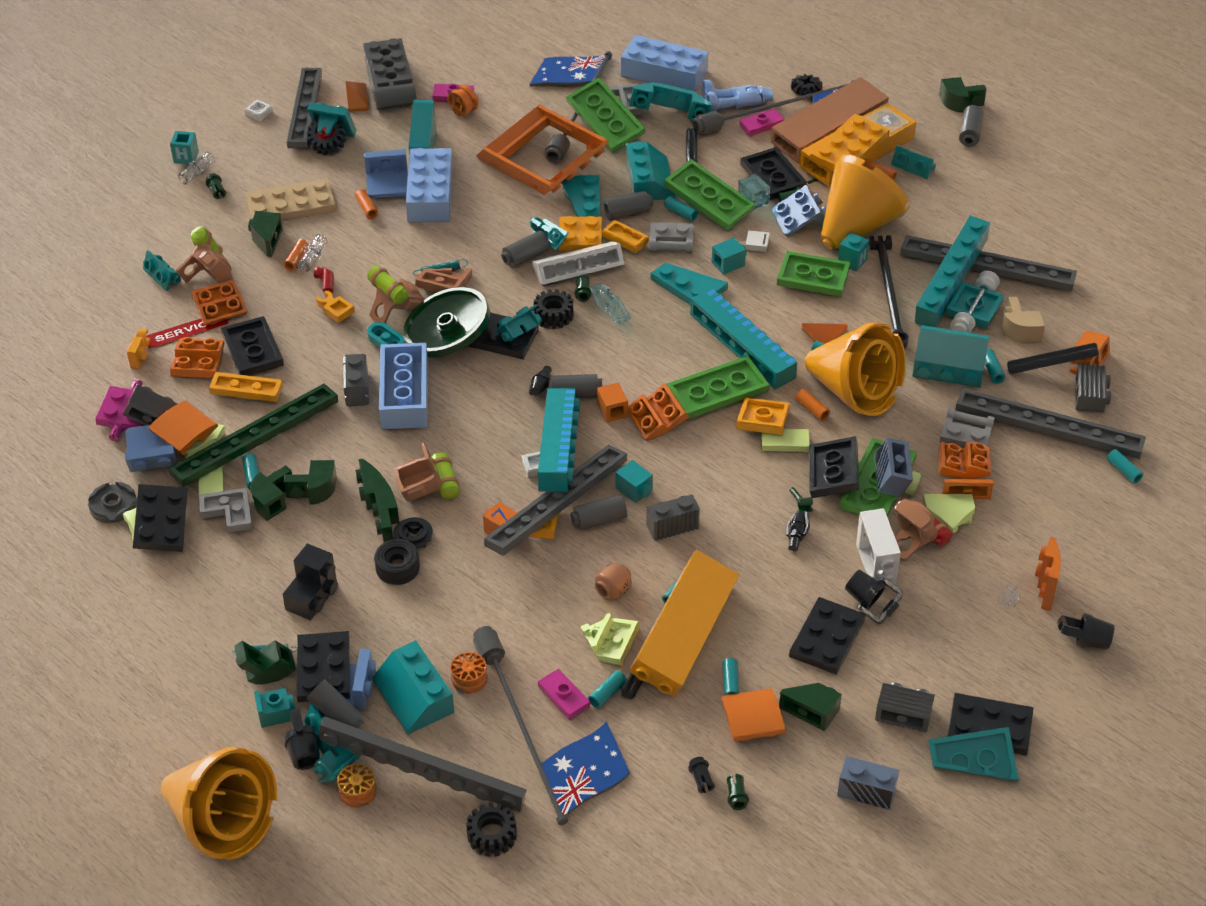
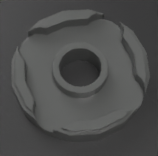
[88,482,137,523]

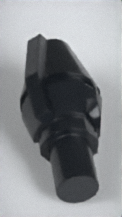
[529,366,552,396]
[786,511,810,551]

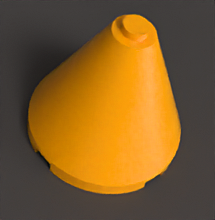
[821,155,910,250]
[805,322,906,416]
[161,747,277,860]

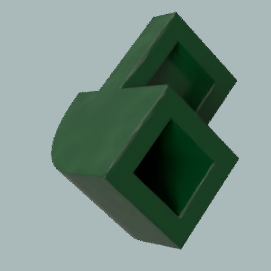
[939,77,987,113]
[284,460,337,505]
[251,465,292,521]
[234,640,296,685]

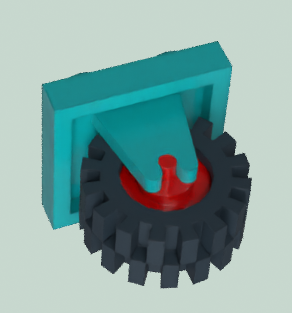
[307,102,357,155]

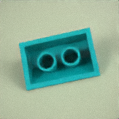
[626,142,675,201]
[912,325,990,388]
[372,640,454,735]

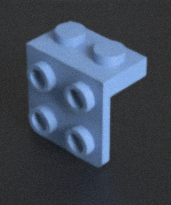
[364,149,408,198]
[772,185,826,236]
[125,425,177,472]
[347,649,376,710]

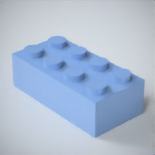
[621,35,709,92]
[406,148,453,222]
[379,343,428,429]

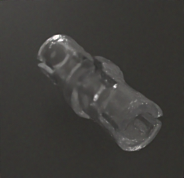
[178,151,215,185]
[297,234,328,272]

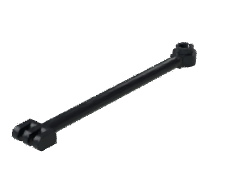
[869,235,909,349]

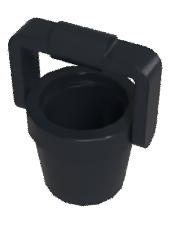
[845,569,903,624]
[1057,613,1115,649]
[283,708,320,770]

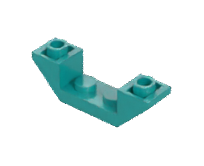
[629,82,712,120]

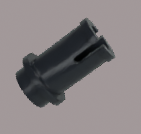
[688,757,715,793]

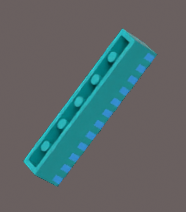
[914,215,990,328]
[690,288,798,390]
[538,388,580,492]

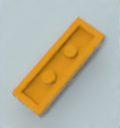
[209,372,283,402]

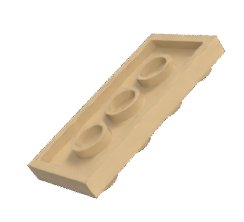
[245,178,336,220]

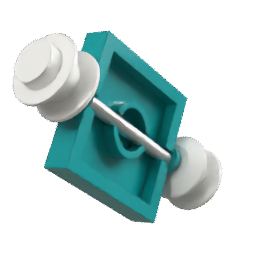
[946,271,1004,333]

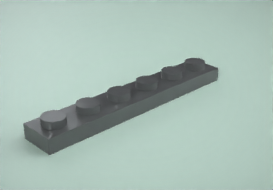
[287,68,322,149]

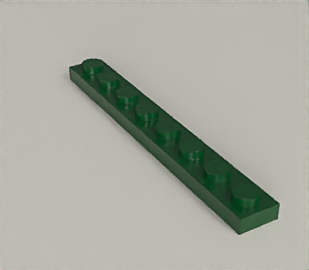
[169,383,338,487]

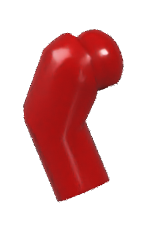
[313,267,334,293]

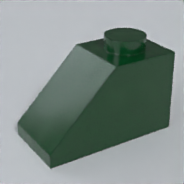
[248,211,283,257]
[779,683,842,731]

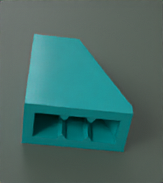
[409,100,436,156]

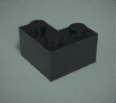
[282,543,338,621]

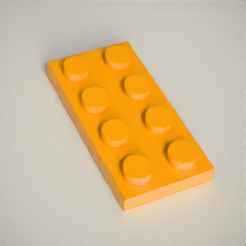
[810,114,890,171]

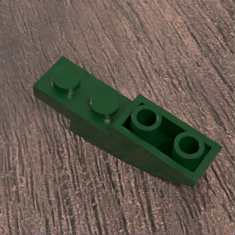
[355,459,399,542]

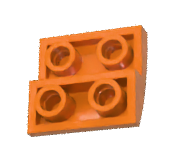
[191,279,247,325]
[170,337,224,378]
[628,383,690,441]
[148,401,218,455]
[938,441,991,479]
[1035,537,1061,611]
[721,688,785,742]

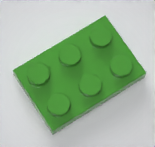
[777,251,850,297]

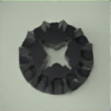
[791,73,822,96]
[394,517,433,548]

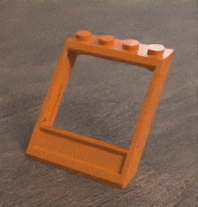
[476,104,609,195]

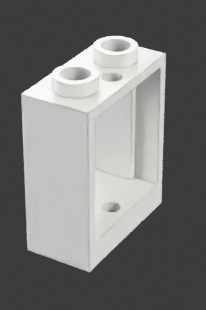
[856,508,901,588]

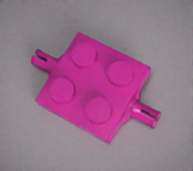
[95,379,145,442]

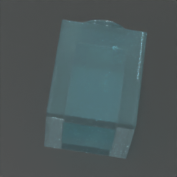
[738,174,770,209]

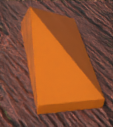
[345,81,369,112]
[801,323,847,344]
[942,478,994,500]

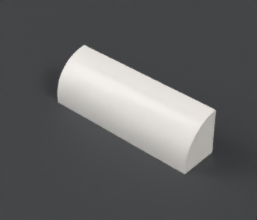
[532,241,624,285]

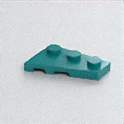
[561,175,600,217]
[651,262,728,305]
[928,727,1019,781]

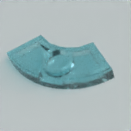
[589,284,631,324]

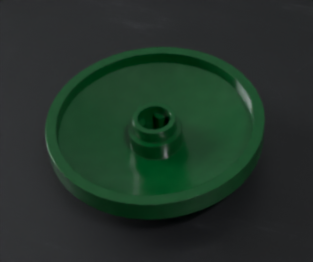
[403,287,490,357]

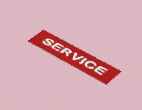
[146,318,229,349]

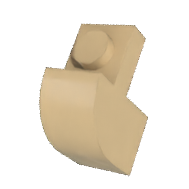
[1001,296,1045,343]

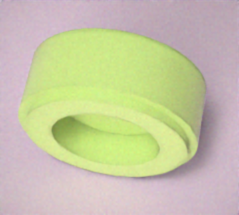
[905,471,922,496]

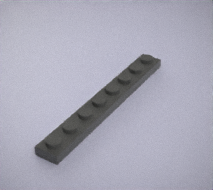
[900,235,1077,291]
[956,388,1146,459]
[484,445,627,556]
[319,716,527,812]

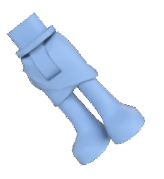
[702,80,773,112]

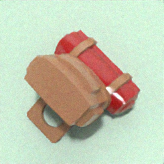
[895,498,953,561]

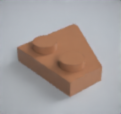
[415,268,472,292]

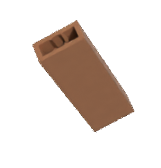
[771,77,889,164]

